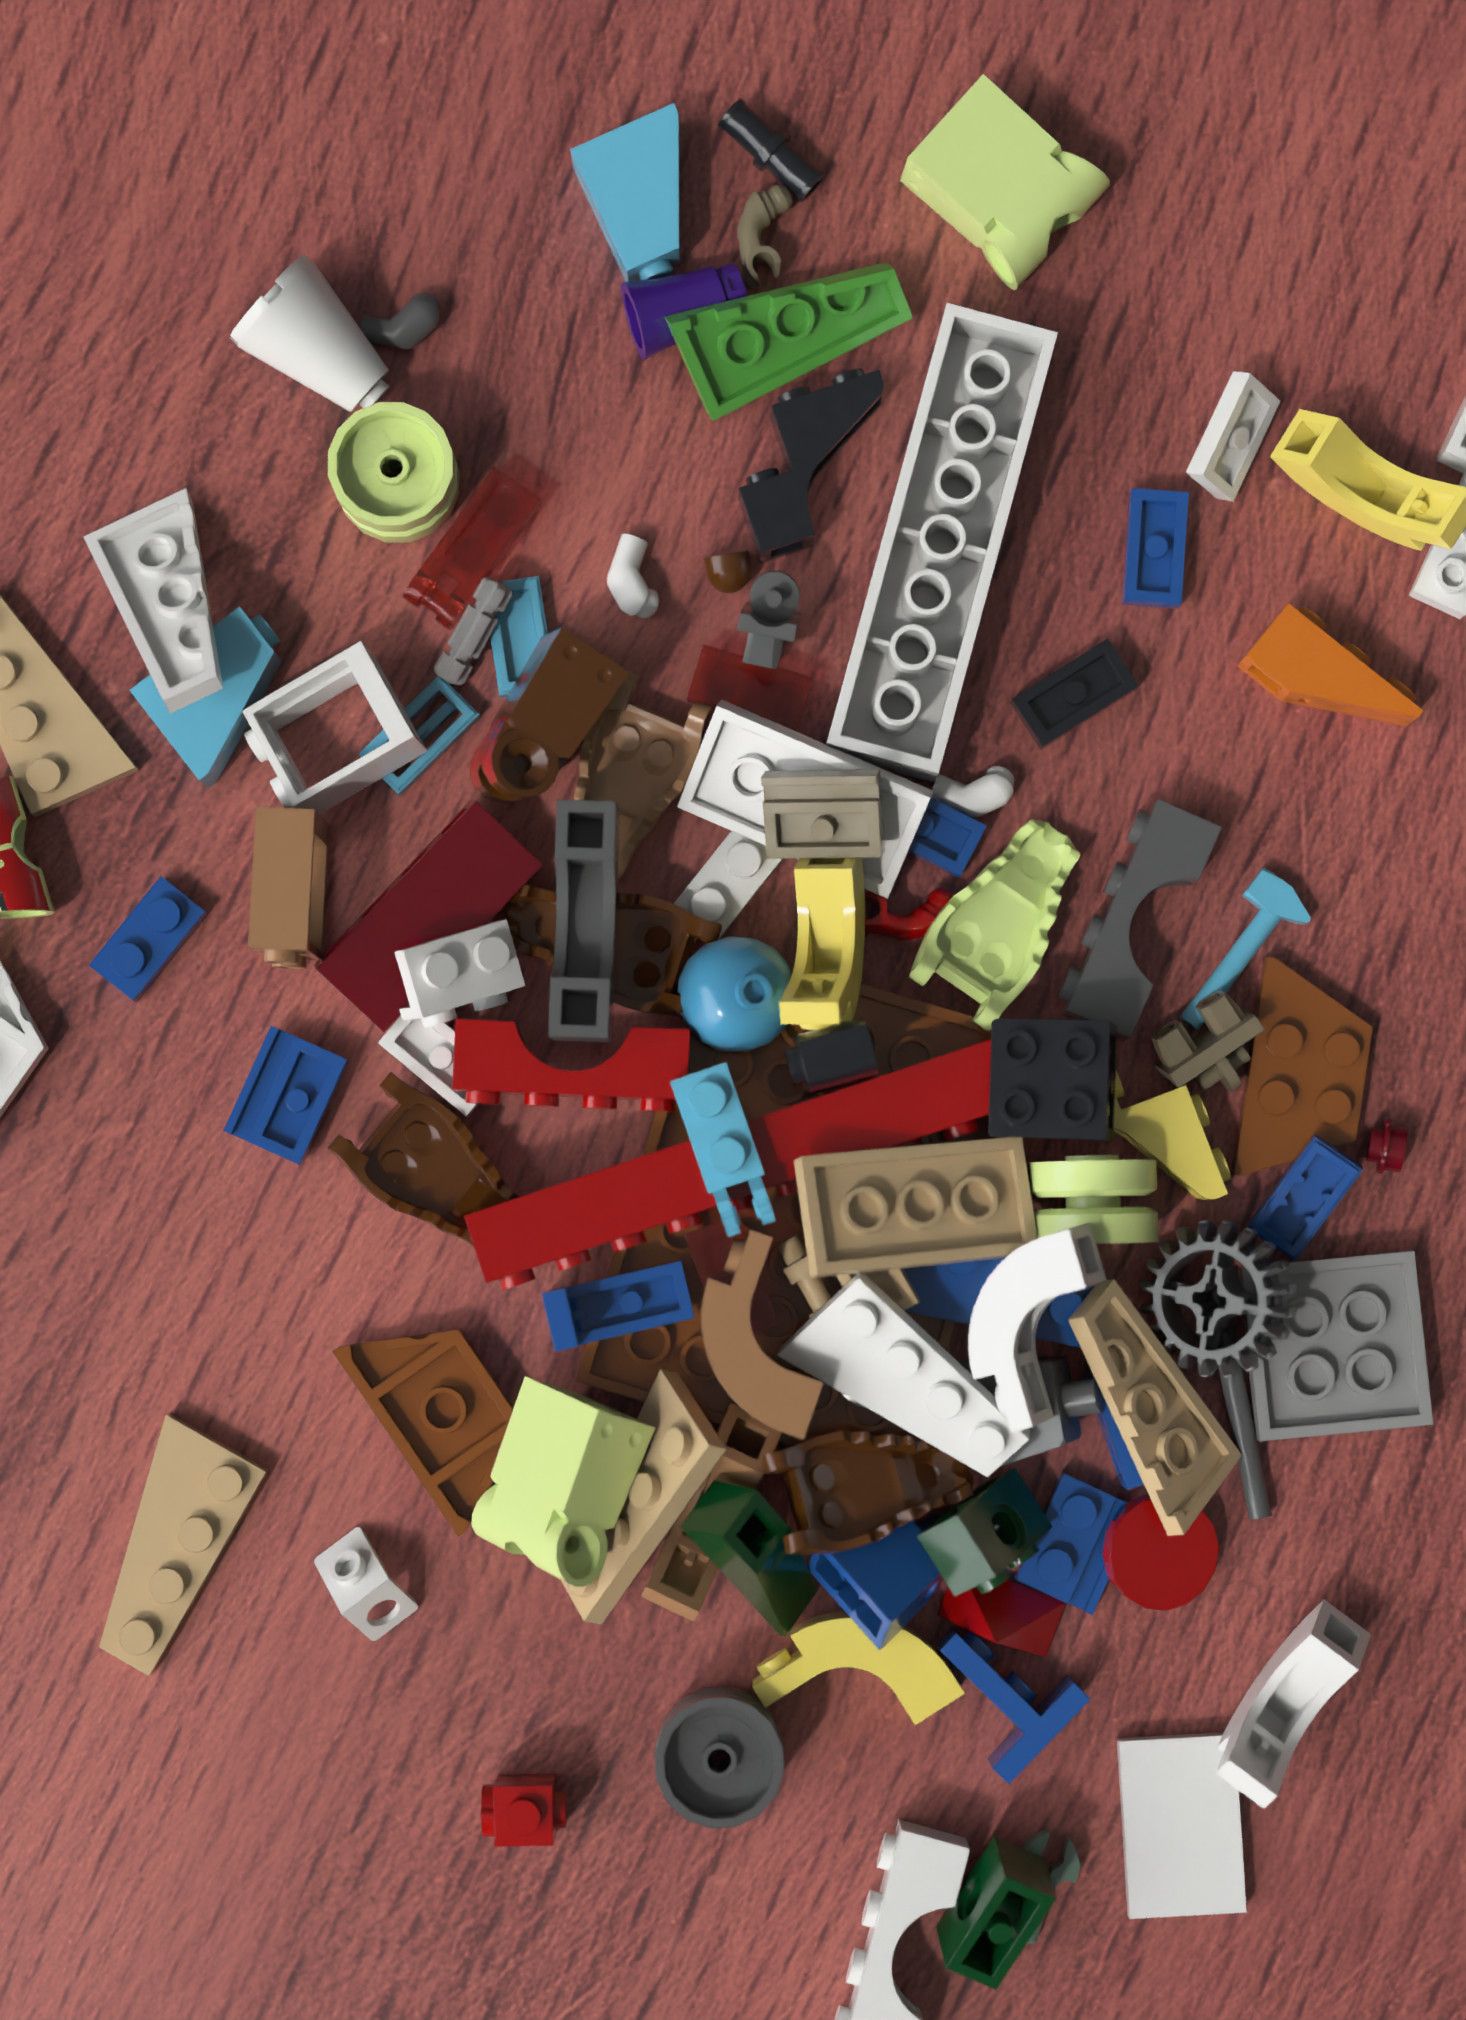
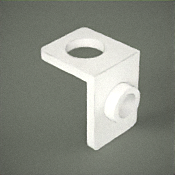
[314,1527,418,1641]

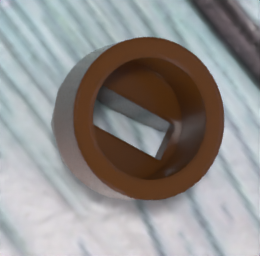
[704,551,751,593]

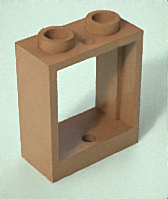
[248,807,329,969]

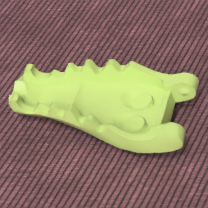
[909,819,1081,1031]

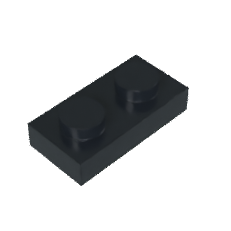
[1010,638,1139,750]

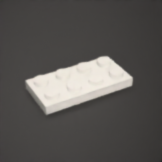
[677,699,934,899]

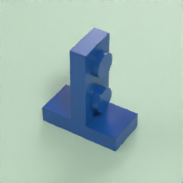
[542,1261,695,1352]
[937,1626,1091,1784]

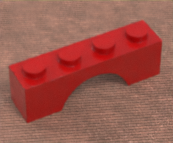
[452,1019,691,1112]

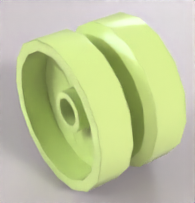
[328,402,460,543]
[1028,1155,1159,1244]

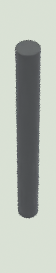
[1209,1289,1272,1520]

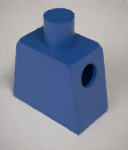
[808,1514,943,1650]

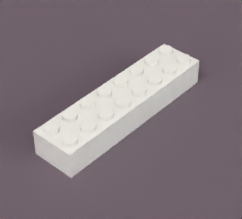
[826,303,1058,783]

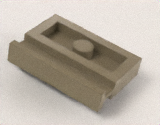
[761,769,885,859]

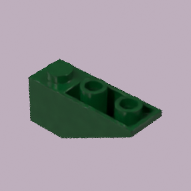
[680,1480,818,1637]

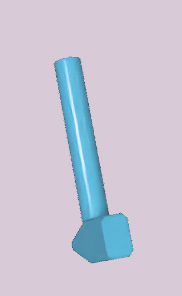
[1179,867,1311,1031]

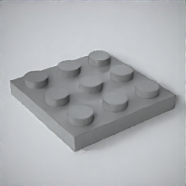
[1238,1251,1433,1441]

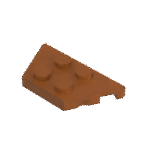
[1231,957,1373,1176]
[332,1329,514,1537]

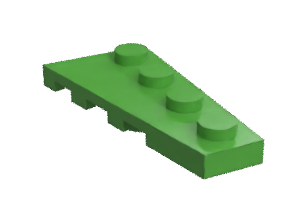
[664,262,913,421]

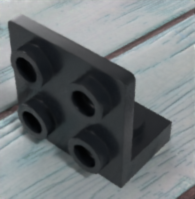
[988,1018,1117,1142]

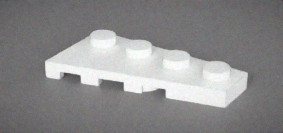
[83,488,223,714]
[777,1273,1030,1477]

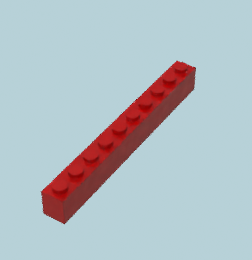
[464,1039,991,1290]

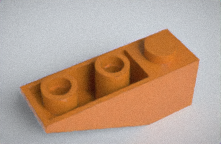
[1237,603,1424,726]

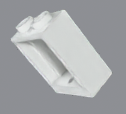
[242,641,427,814]

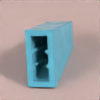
[570,103,680,282]
[130,606,282,788]

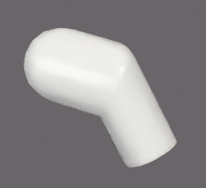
[607,534,659,619]
[932,766,1015,818]

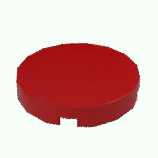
[1102,1494,1219,1611]

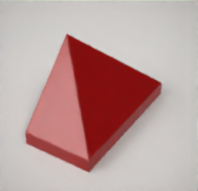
[937,1579,1065,1657]

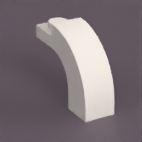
[968,1223,1106,1432]
[1216,1599,1371,1809]

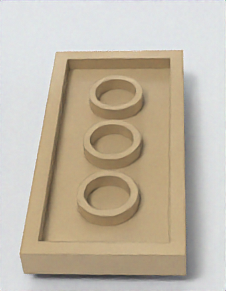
[794,1137,1038,1278]

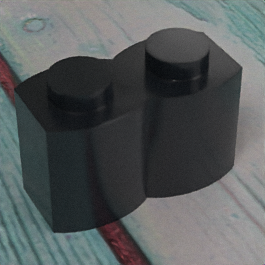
[784,1017,878,1094]

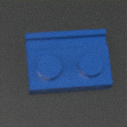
[223,1026,350,1165]
[1014,1472,1128,1615]

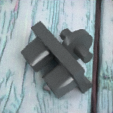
[737,571,802,669]

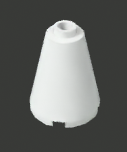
[230,254,390,412]

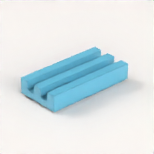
[358,676,481,797]

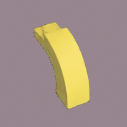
[1270,409,1466,551]
[779,858,865,1030]
[752,1611,965,1725]

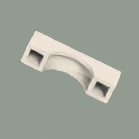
[834,1819,970,2020]

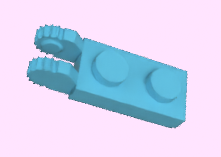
[670,1062,776,1237]

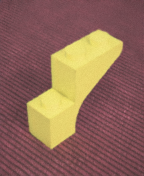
[1114,1071,1231,1200]

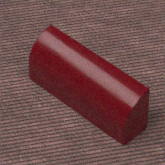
[314,800,543,1032]

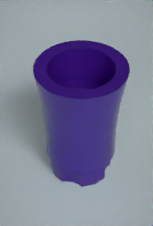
[621,263,747,360]

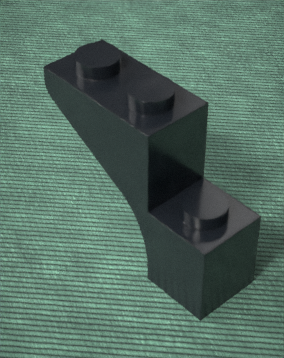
[738,368,884,564]

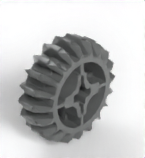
[1139,1220,1297,1378]

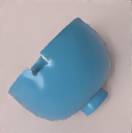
[678,936,792,1052]

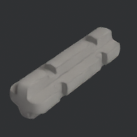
[435,577,512,685]

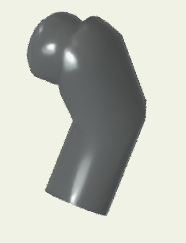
[360,293,440,350]

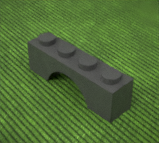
[1057,799,1222,1041]
[548,800,620,1042]

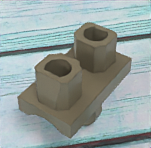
[1150,989,1264,1092]

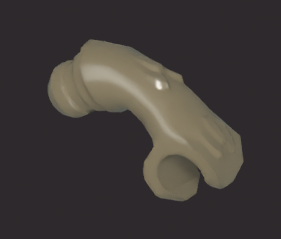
[737,184,792,288]

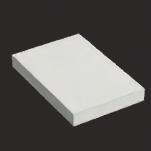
[1117,1732,1247,1919]

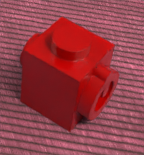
[481,1774,567,1847]

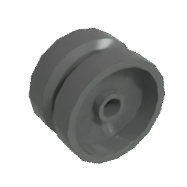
[654,1685,784,1829]

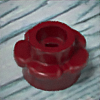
[1366,1118,1408,1174]

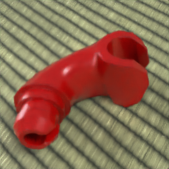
[864,887,954,941]

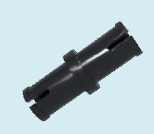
[718,98,825,202]

